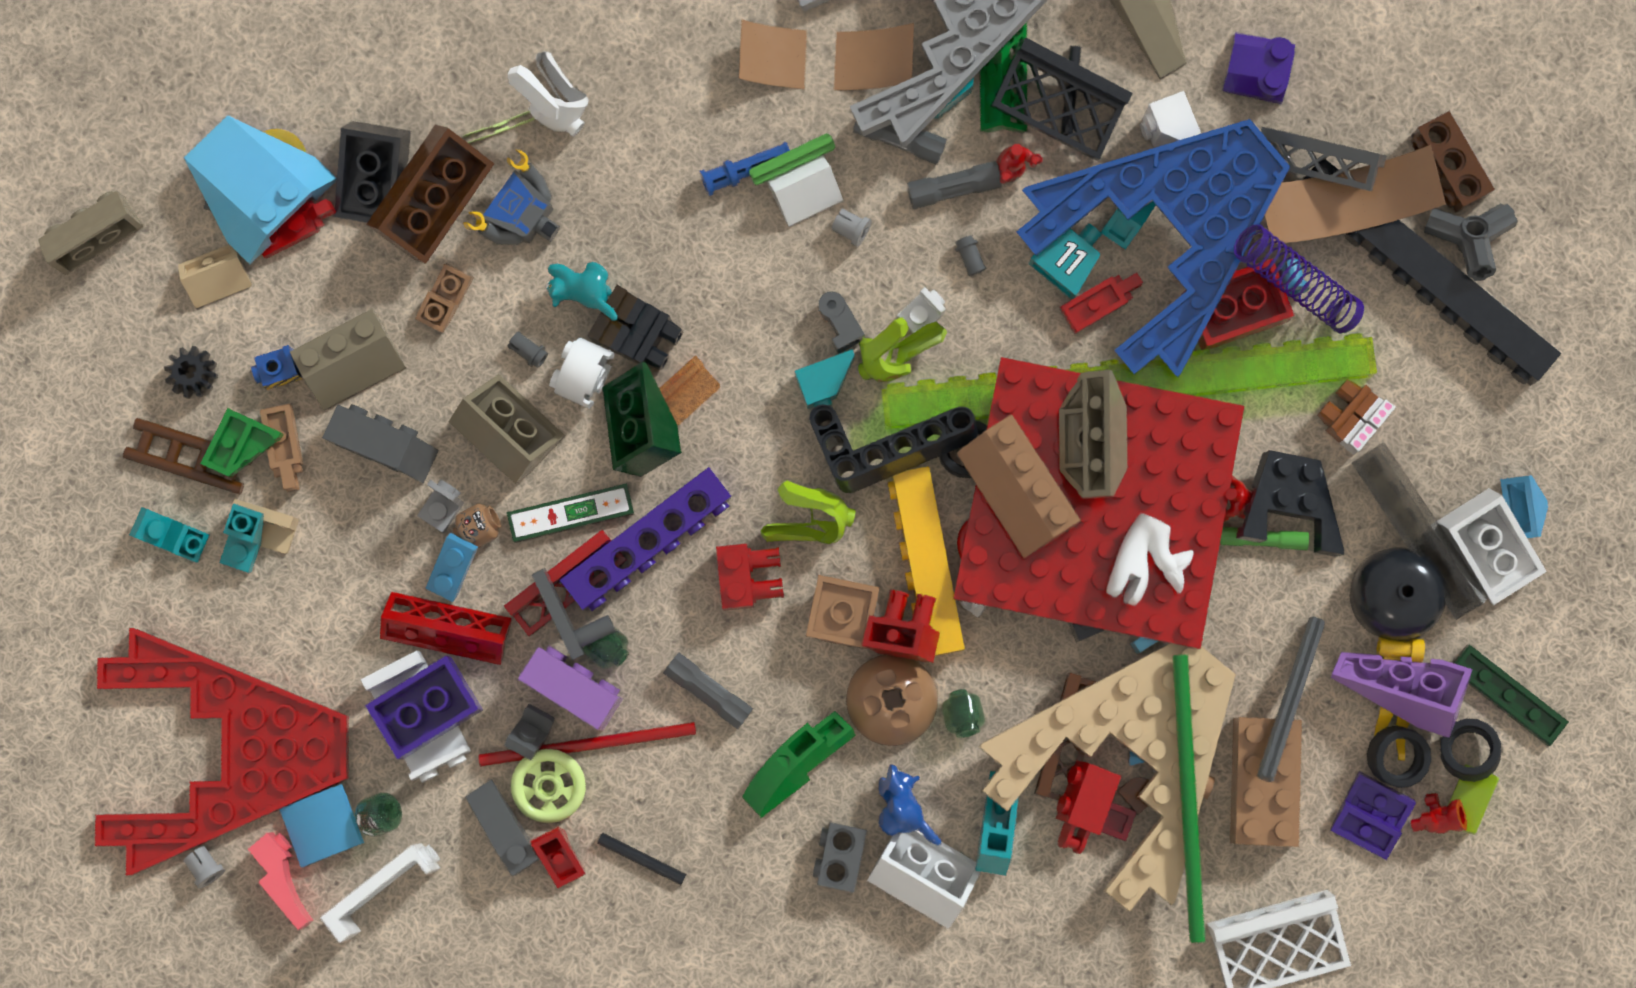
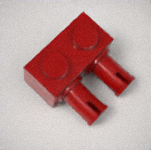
[716,543,784,611]
[862,590,940,663]

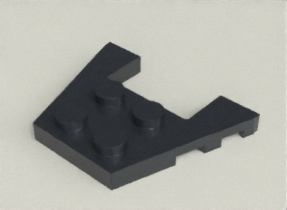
[1236,450,1344,556]

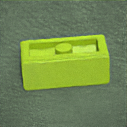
[1448,764,1499,835]

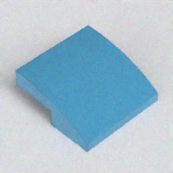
[279,784,364,868]

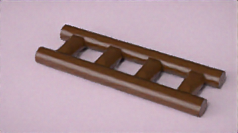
[123,418,253,495]

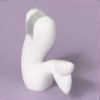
[1107,513,1193,606]

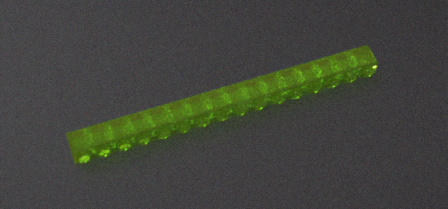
[881,333,1377,430]

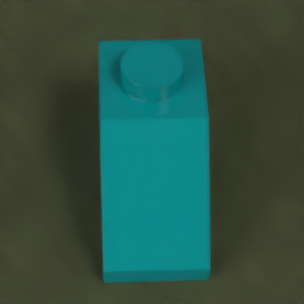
[795,349,855,409]

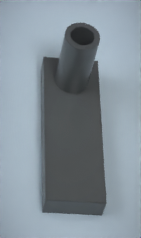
[532,568,616,660]

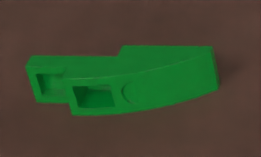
[742,711,856,818]

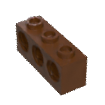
[1411,111,1495,213]

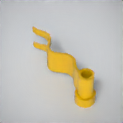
[1374,637,1425,761]

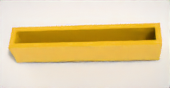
[887,466,965,656]

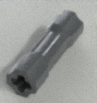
[853,121,947,165]
[907,161,1002,210]
[663,652,753,730]

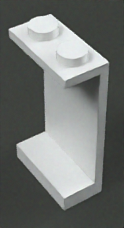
[361,651,471,783]

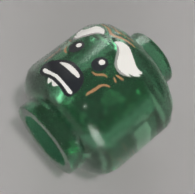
[355,793,402,837]

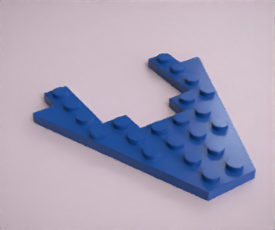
[1016,119,1290,377]

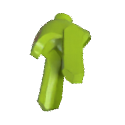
[858,317,947,382]
[760,480,856,544]

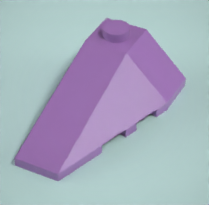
[1331,652,1472,738]

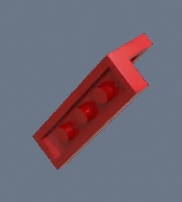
[504,529,627,637]
[380,592,512,665]

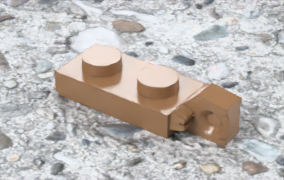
[260,404,303,492]

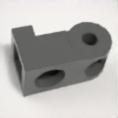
[819,291,865,354]

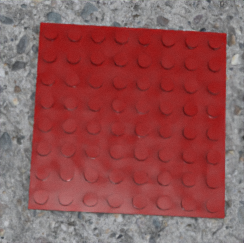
[953,357,1245,649]

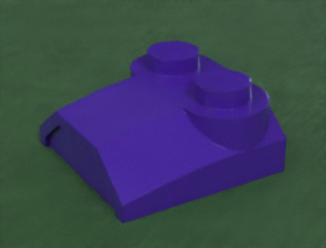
[1222,33,1295,105]

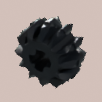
[164,346,218,399]

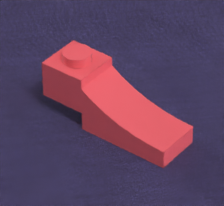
[248,832,313,930]

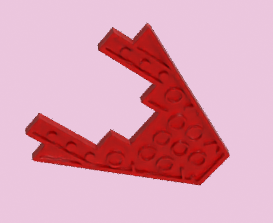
[95,628,349,875]

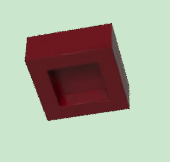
[1102,803,1137,842]

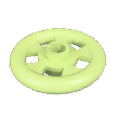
[511,749,586,823]

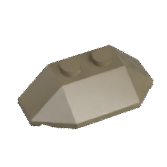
[1059,370,1127,498]

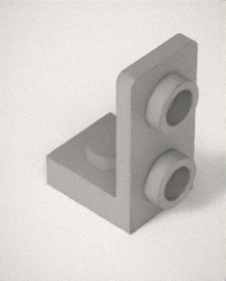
[417,479,464,533]

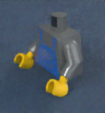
[463,149,560,245]

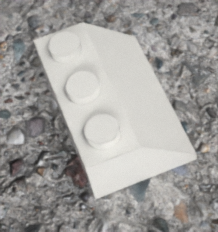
[867,831,980,929]

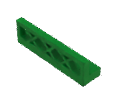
[980,22,1027,133]

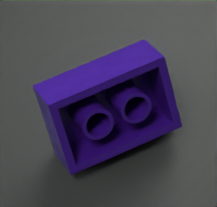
[365,655,483,760]

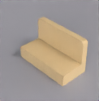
[178,245,252,308]
[230,499,299,554]

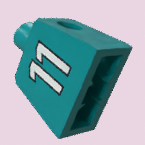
[1028,223,1102,300]

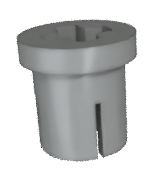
[832,209,872,247]
[184,846,225,889]

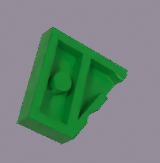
[200,408,284,478]

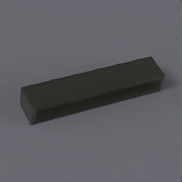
[1352,442,1488,620]

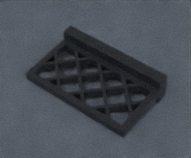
[991,38,1133,161]

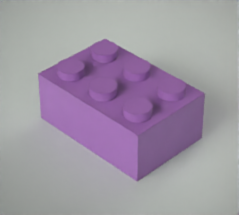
[518,646,623,731]

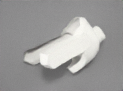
[508,51,589,137]

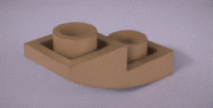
[415,264,474,333]

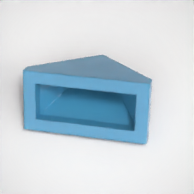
[1500,475,1548,538]

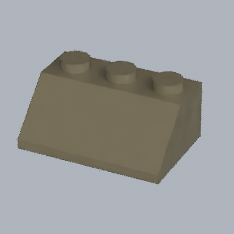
[38,190,144,275]
[290,309,406,411]
[449,374,565,484]

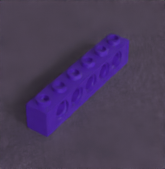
[560,467,731,611]

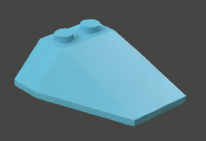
[184,115,337,264]

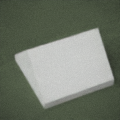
[767,155,843,227]

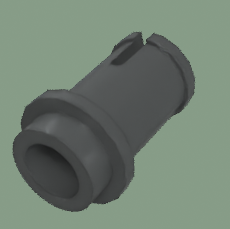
[955,235,987,276]
[507,331,548,368]

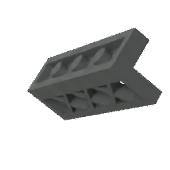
[1261,127,1387,191]

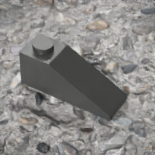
[465,779,540,877]

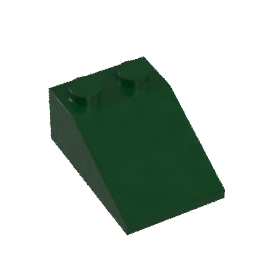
[602,362,681,477]

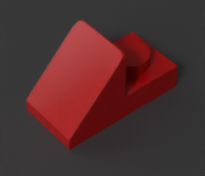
[530,826,586,888]

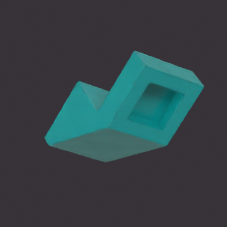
[1101,201,1156,250]
[219,503,264,573]
[129,507,210,563]

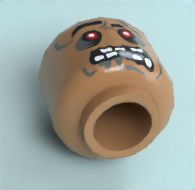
[453,503,501,548]

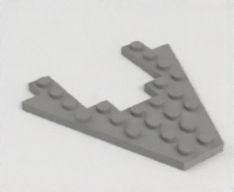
[798,0,1048,147]

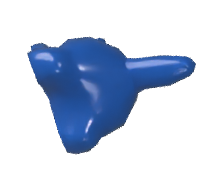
[878,765,942,846]

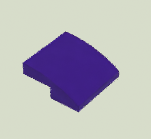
[1330,771,1416,860]

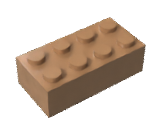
[1230,717,1302,847]

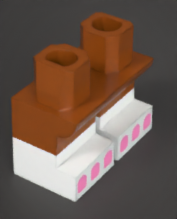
[1317,379,1396,455]

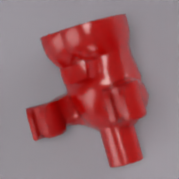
[996,144,1043,184]
[1224,475,1253,522]
[1411,793,1467,834]

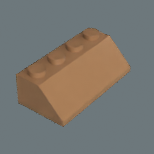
[956,415,1081,558]

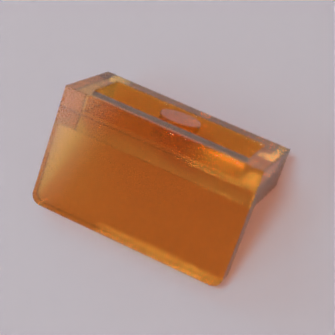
[659,355,720,426]

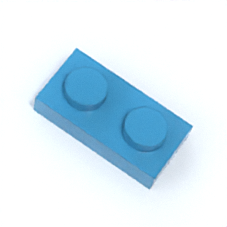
[425,533,478,602]

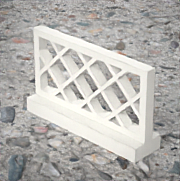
[1207,890,1351,988]

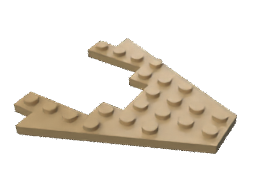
[978,643,1236,911]

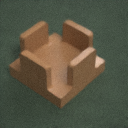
[806,575,880,649]

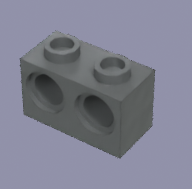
[812,822,867,893]

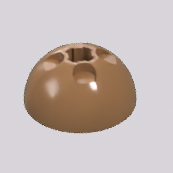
[846,655,938,746]

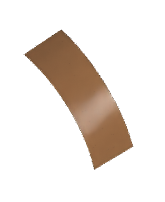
[739,19,914,90]
[1265,145,1446,244]

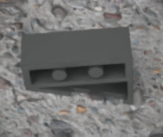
[322,404,439,484]

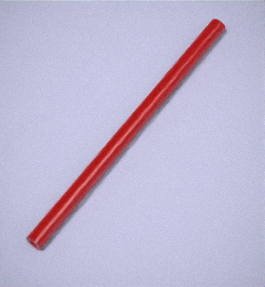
[478,722,696,767]

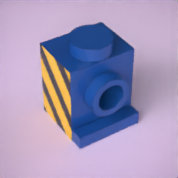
[251,345,303,390]

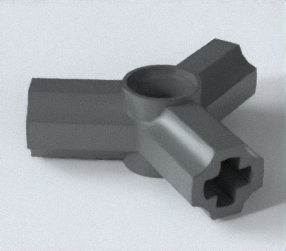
[1424,203,1518,281]

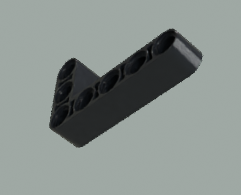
[809,404,978,493]

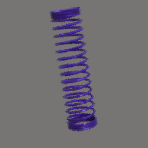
[1234,224,1364,334]

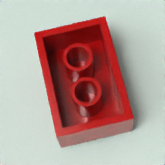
[1181,258,1295,352]

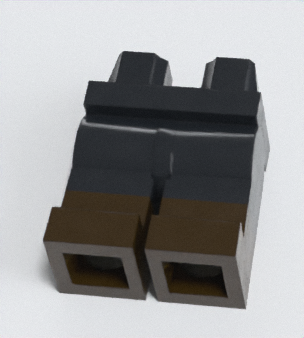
[588,285,683,370]

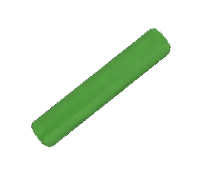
[749,133,835,185]

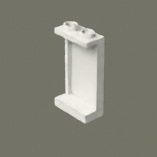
[320,843,440,943]

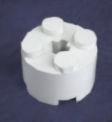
[549,338,615,409]

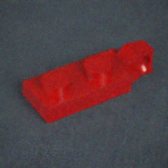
[262,199,336,259]
[1059,272,1143,334]

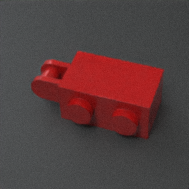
[1055,760,1121,854]

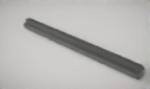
[1257,617,1325,782]

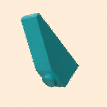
[975,771,1019,876]

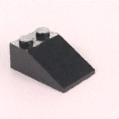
[334,121,411,223]

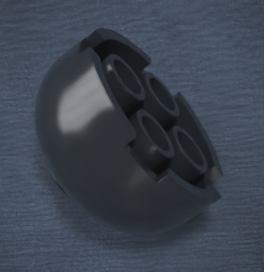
[1349,547,1447,641]

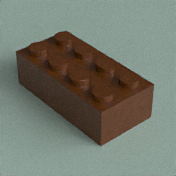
[366,124,494,264]

